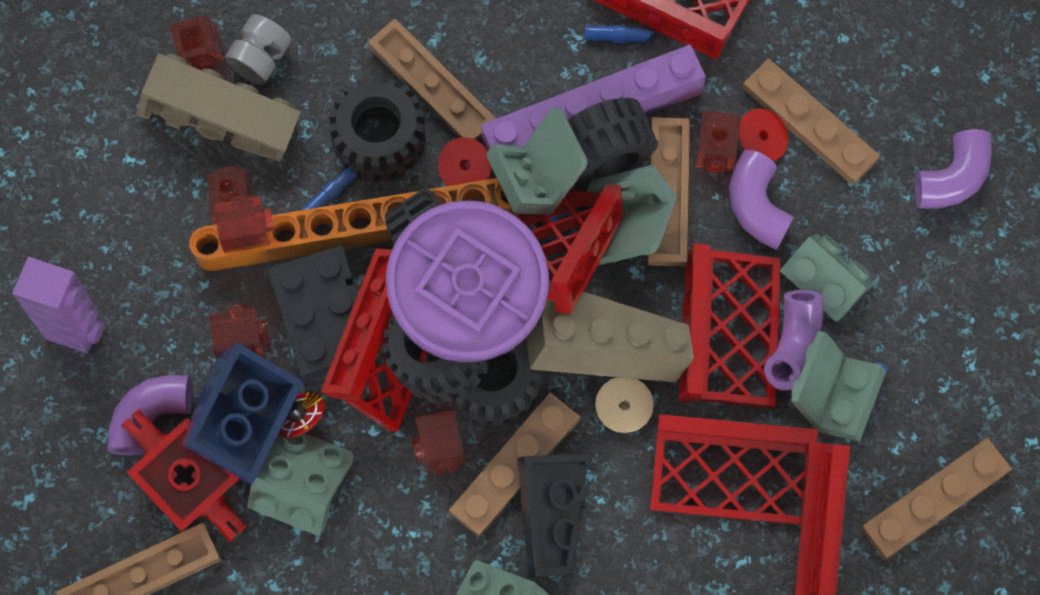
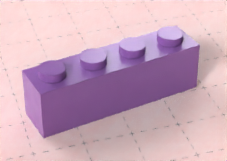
[12,257,104,354]

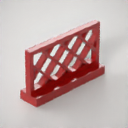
[593,0,750,60]
[517,184,625,314]
[678,243,781,409]
[321,249,427,432]
[650,414,818,525]
[794,442,850,595]

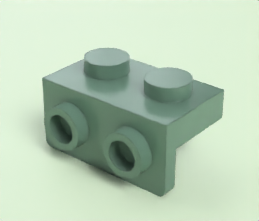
[780,234,874,322]

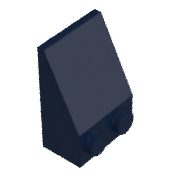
[182,342,303,485]

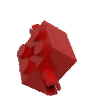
[121,408,248,543]

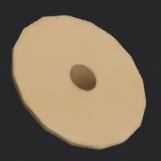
[595,377,654,433]

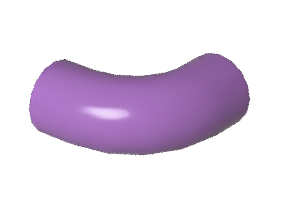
[915,129,992,209]
[728,150,794,250]
[764,290,823,390]
[107,375,193,455]

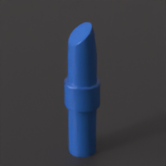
[584,25,656,44]
[301,167,358,210]

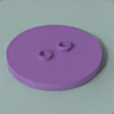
[386,201,549,362]

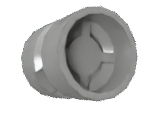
[223,14,292,85]

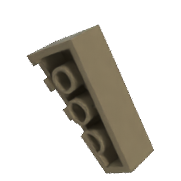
[136,53,301,162]
[526,281,694,382]

